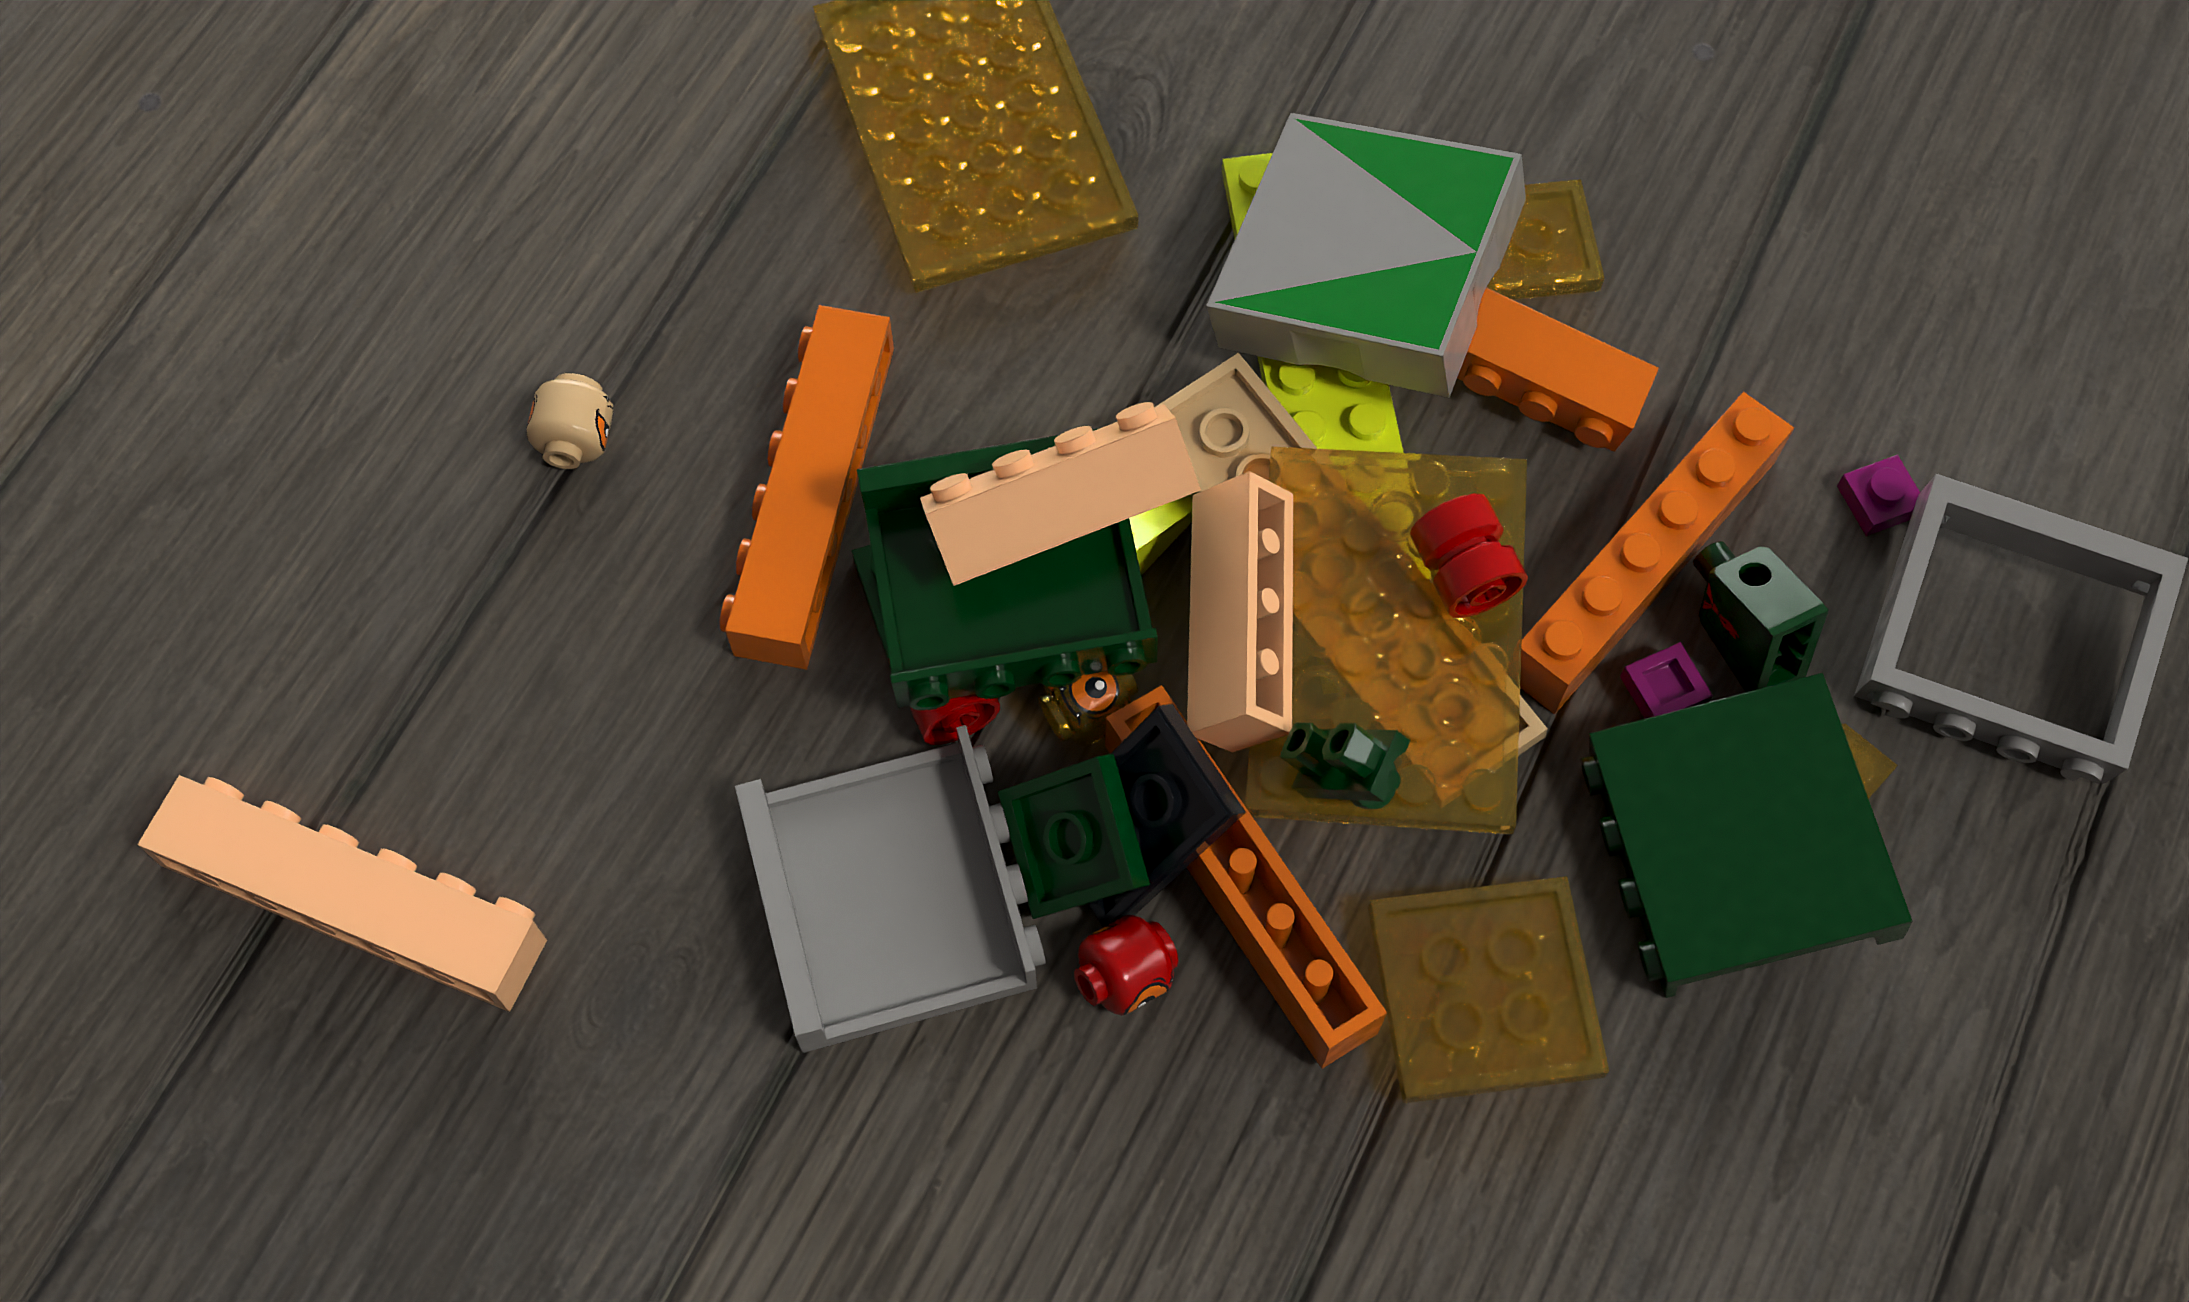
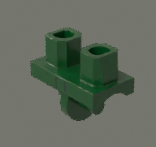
[1280,722,1411,809]

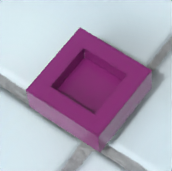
[1837,454,1920,536]
[1620,642,1713,719]

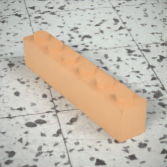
[137,775,547,1012]

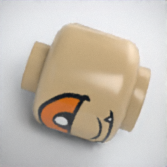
[527,373,613,469]

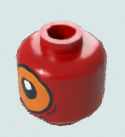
[1074,914,1179,1016]

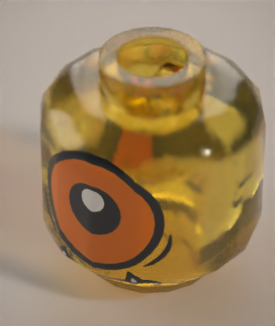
[1038,671,1138,746]

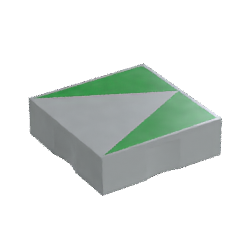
[1206,113,1526,398]

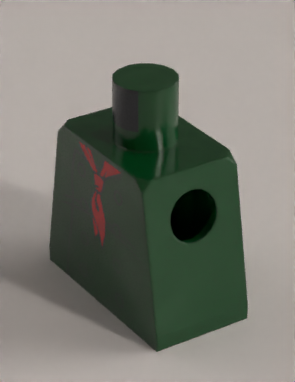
[1693,541,1829,692]

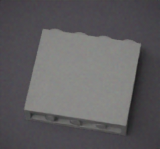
[735,725,1046,1053]

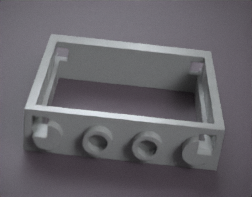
[1854,474,2188,784]

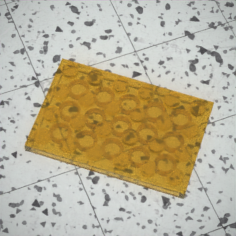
[813,0,1139,293]
[1245,446,1527,834]

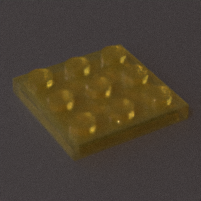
[1368,876,1610,1103]

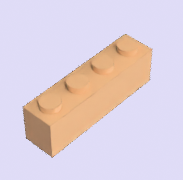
[920,402,1201,586]
[1187,471,1293,753]

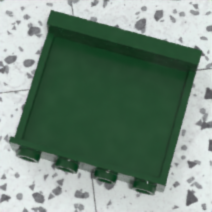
[857,428,1158,710]
[1580,672,1913,998]

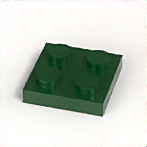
[998,754,1150,919]

